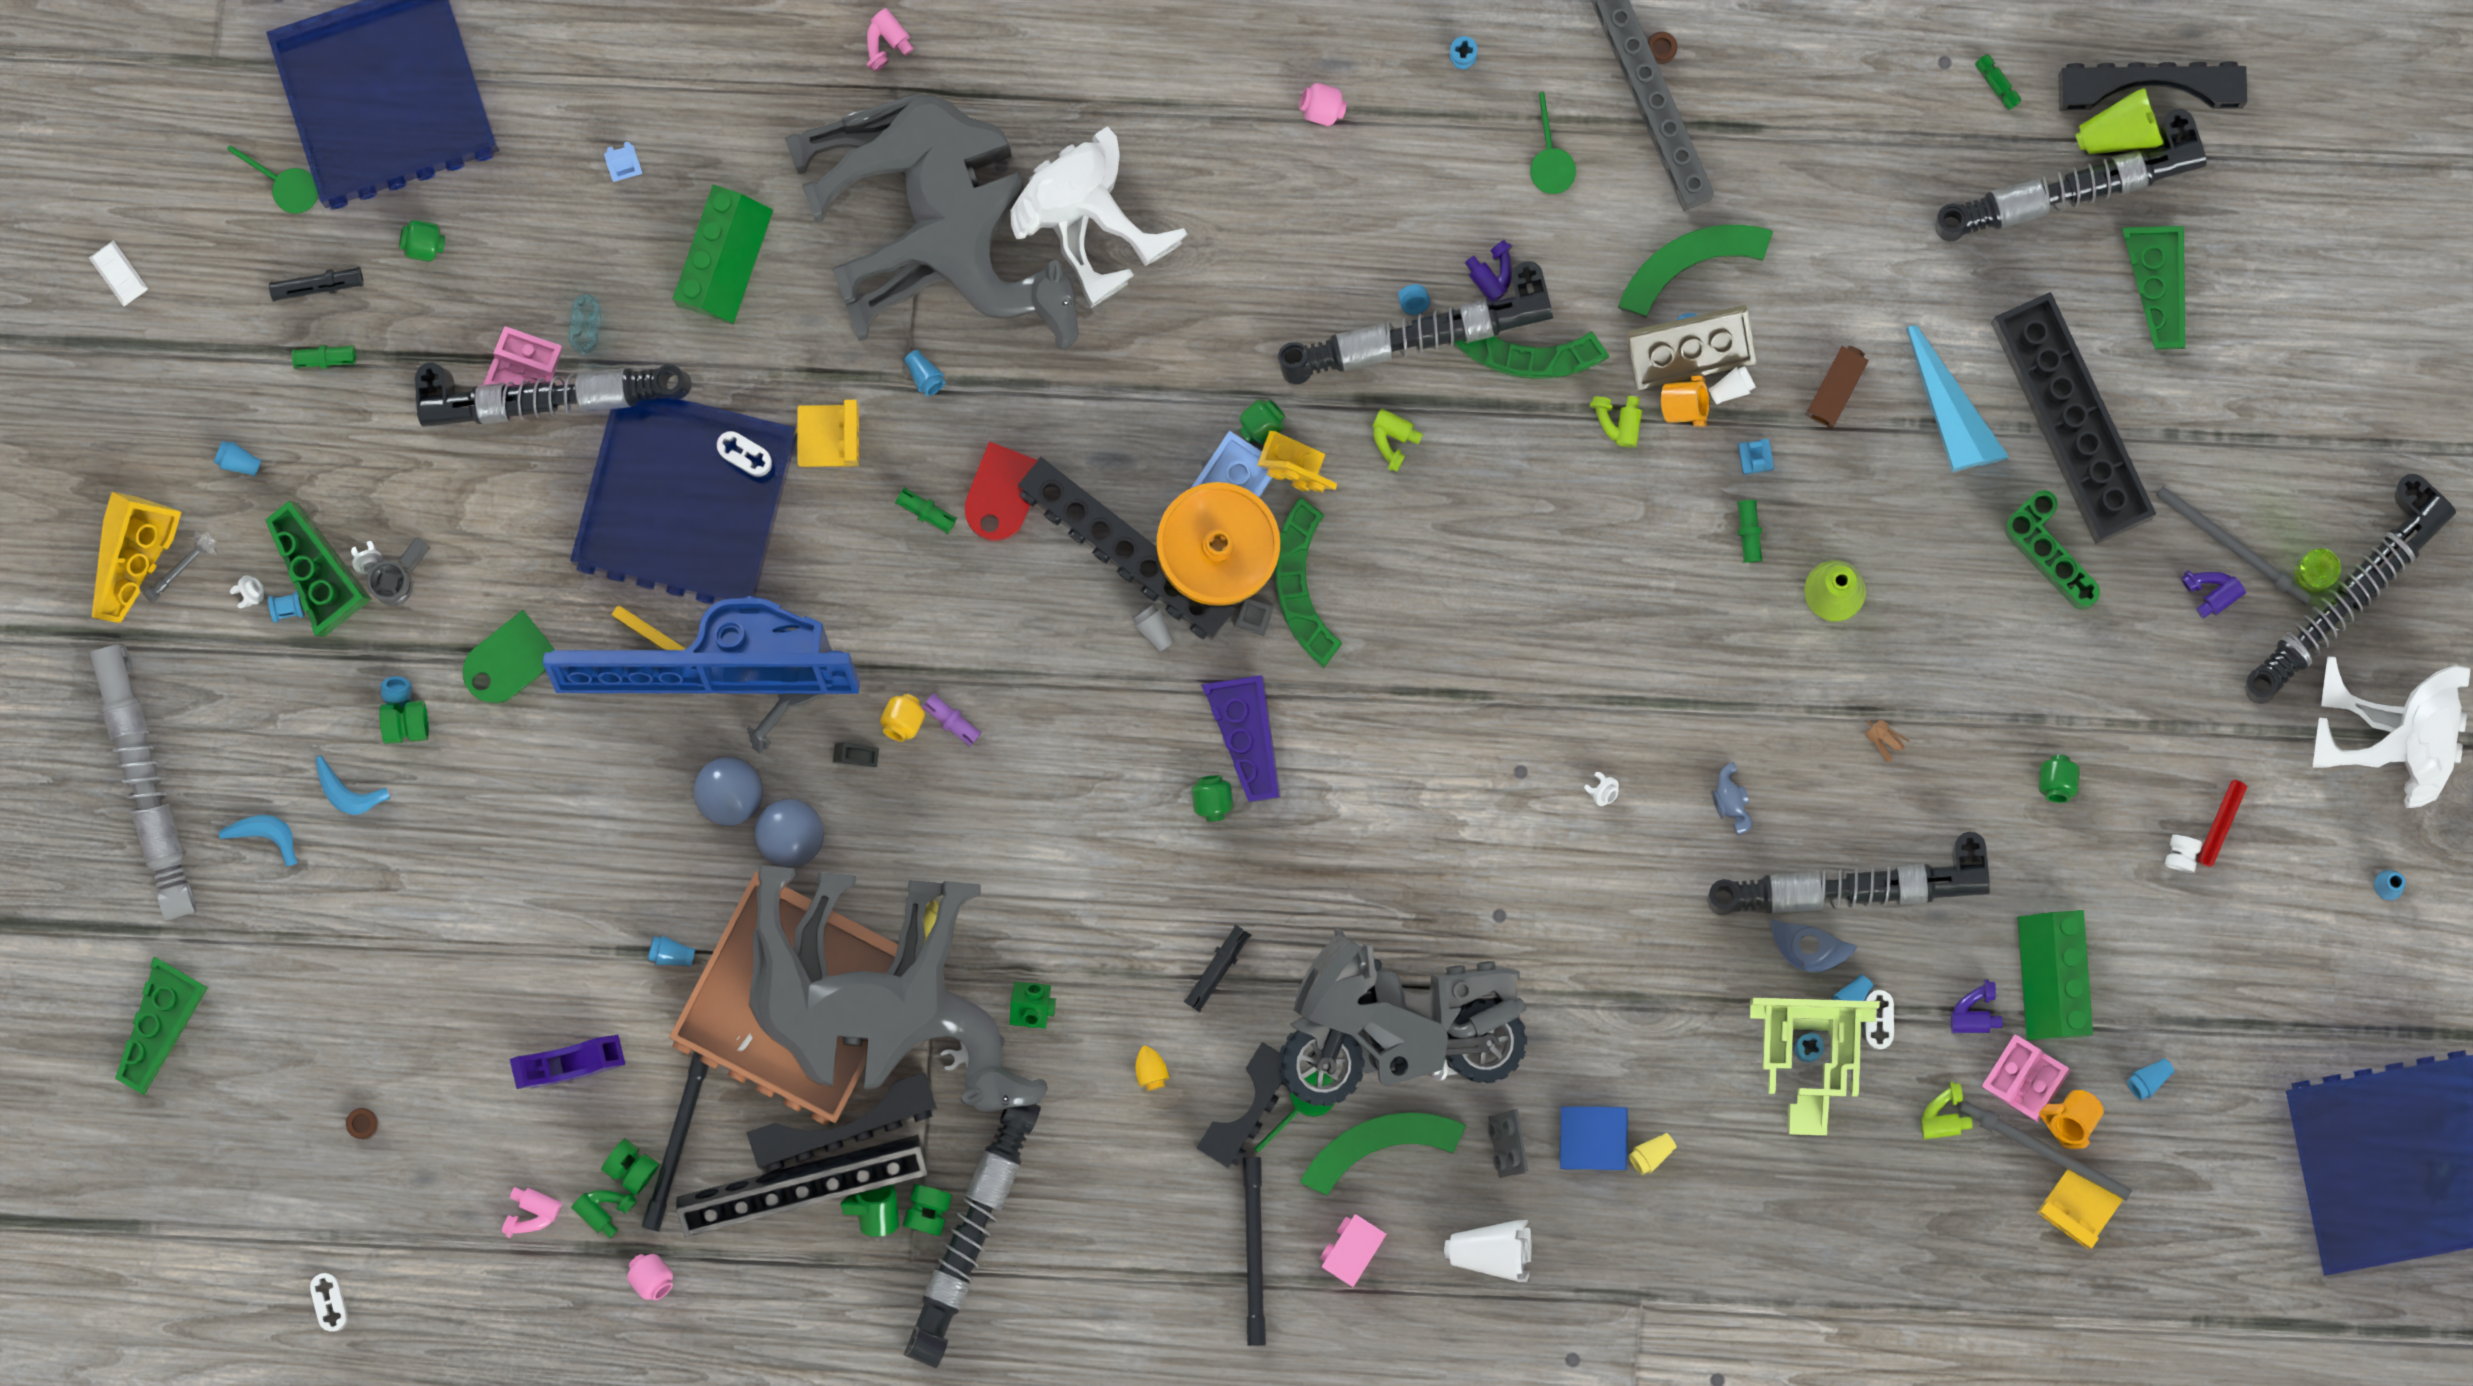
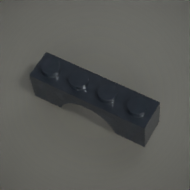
[1196,1042,1287,1169]

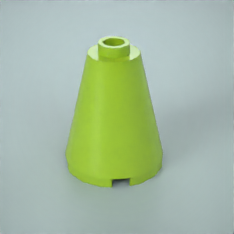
[2075,88,2164,155]
[1804,560,1866,622]

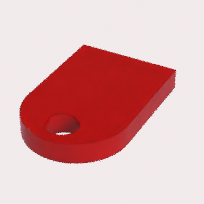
[964,441,1037,541]

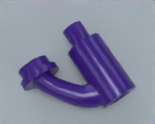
[1465,240,1513,301]
[2181,570,2246,619]
[1951,979,2002,1033]

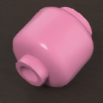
[1299,83,1347,126]
[627,1254,673,1301]

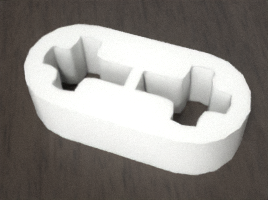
[717,431,772,477]
[1864,990,1894,1050]
[310,1273,348,1332]

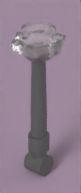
[143,531,218,603]

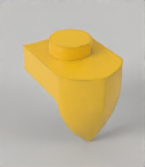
[1135,1045,1170,1091]

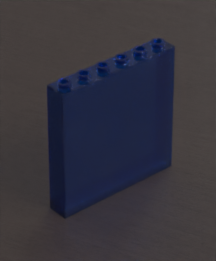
[266,0,500,210]
[570,398,797,605]
[2286,1050,2473,1276]

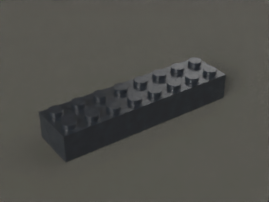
[1991,292,2156,544]

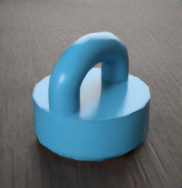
[1398,284,1430,315]
[381,676,412,707]

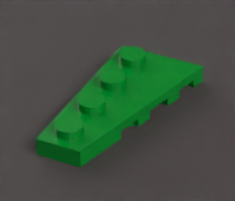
[2122,226,2186,350]
[115,957,208,1095]

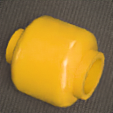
[880,694,925,742]

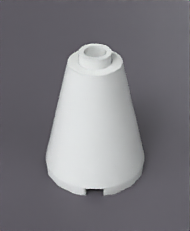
[1444,1219,1532,1282]

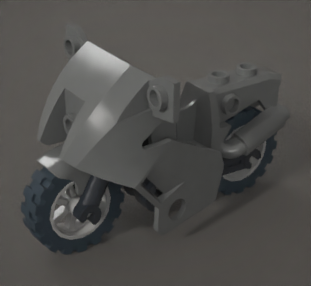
[1278,928,1527,1106]

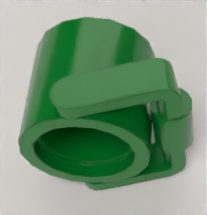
[840,1184,899,1237]

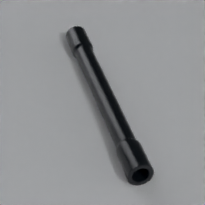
[641,1051,709,1232]
[1243,1157,1266,1346]

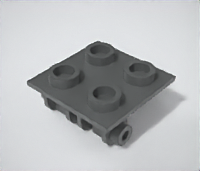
[1488,1109,1528,1178]

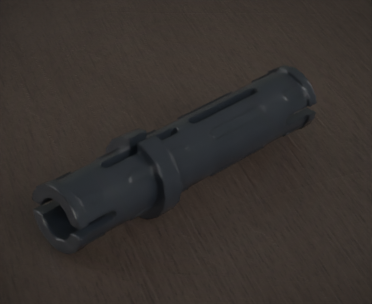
[269,267,364,302]
[1184,924,1252,1013]

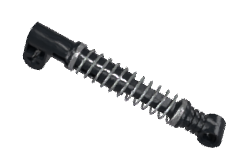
[2245,474,2456,704]

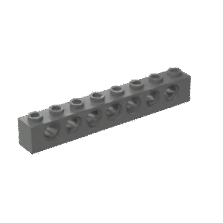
[1590,0,1714,212]

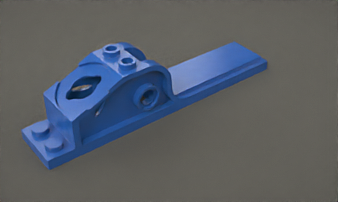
[543,596,860,694]

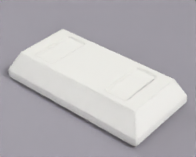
[89,240,148,307]

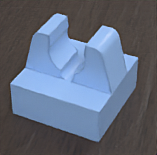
[604,142,642,182]

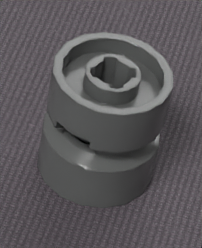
[367,561,413,606]

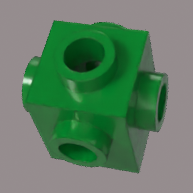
[1009,981,1056,1029]

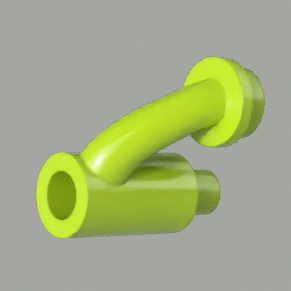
[1589,396,1642,448]
[1372,408,1424,472]
[1920,1082,1973,1140]

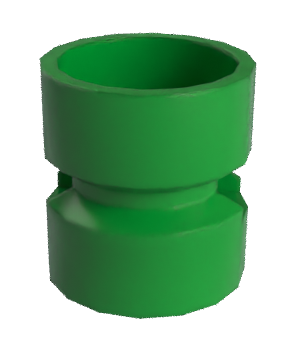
[379,700,429,745]
[601,1138,660,1196]
[902,1184,953,1237]

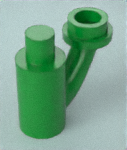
[571,1190,638,1239]

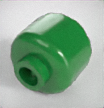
[399,220,445,262]
[1240,399,1286,445]
[2038,755,2080,803]
[1191,775,1234,822]

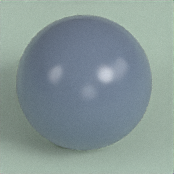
[693,757,763,826]
[754,799,824,868]

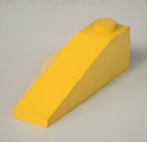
[91,492,182,623]

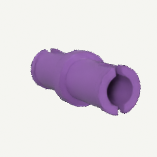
[922,693,982,747]

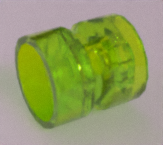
[2294,548,2341,594]

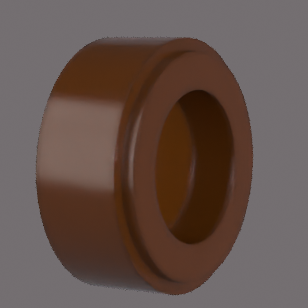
[1648,32,1677,64]
[346,1108,378,1140]

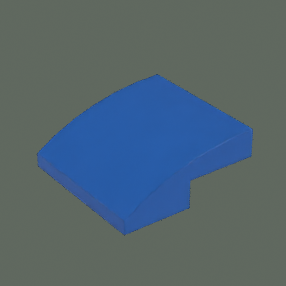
[1560,1107,1628,1170]

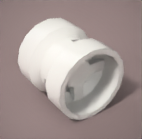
[2164,835,2202,873]

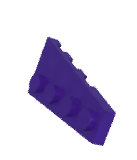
[1201,675,1281,803]

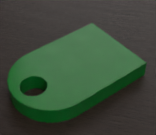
[462,610,555,704]

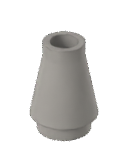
[1133,605,1174,652]

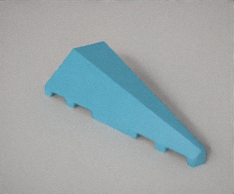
[1907,325,2008,473]

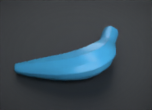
[316,755,390,815]
[219,815,298,867]

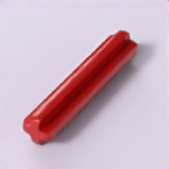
[2197,780,2247,867]

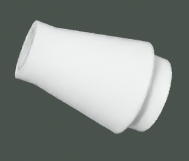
[1708,366,1756,405]

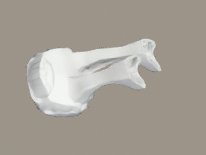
[1010,126,1188,308]
[2313,657,2471,808]

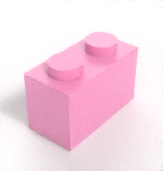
[1319,1214,1387,1288]

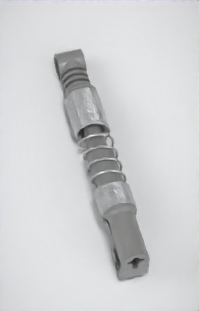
[89,644,197,921]

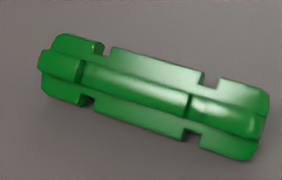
[1975,54,2021,110]

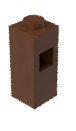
[1805,346,1869,430]

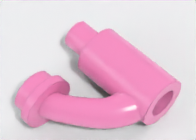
[867,8,914,72]
[501,1187,562,1238]

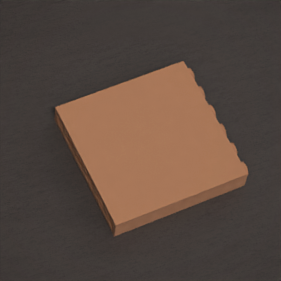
[669,871,898,1126]

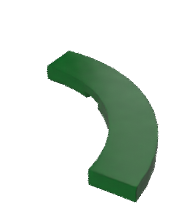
[1618,225,1773,318]
[1454,331,1609,379]
[1275,497,1342,668]
[1300,1113,1466,1196]

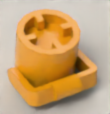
[1661,376,1709,428]
[2039,1090,2104,1149]

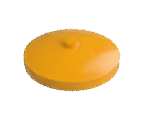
[1156,482,1280,606]

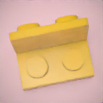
[797,400,859,467]
[1257,431,1337,493]
[2036,1169,2123,1250]

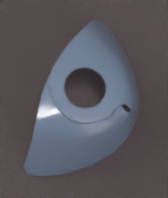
[1771,919,1857,972]

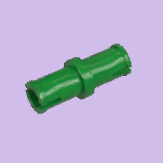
[292,345,357,369]
[895,487,957,535]
[1737,500,1763,563]

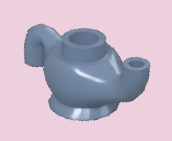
[1711,762,1753,836]

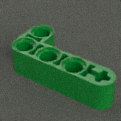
[2004,490,2100,610]

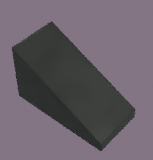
[833,742,879,767]

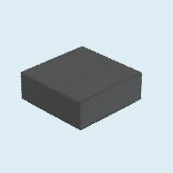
[399,537,430,572]
[1235,598,1274,636]

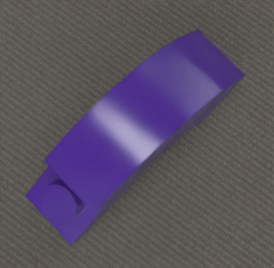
[509,1035,626,1089]

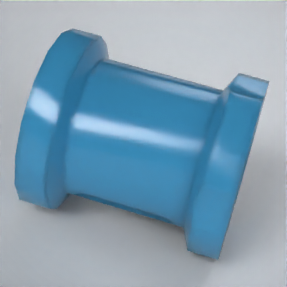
[1450,36,1478,70]
[268,591,305,623]
[1794,1033,1824,1062]

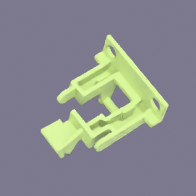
[1750,998,1880,1136]

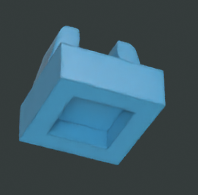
[1738,438,1774,475]

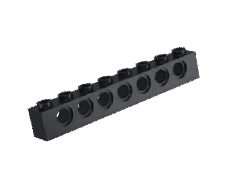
[1018,456,1235,640]
[676,1134,928,1238]

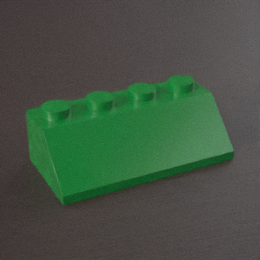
[672,184,774,325]
[2017,910,2093,1041]

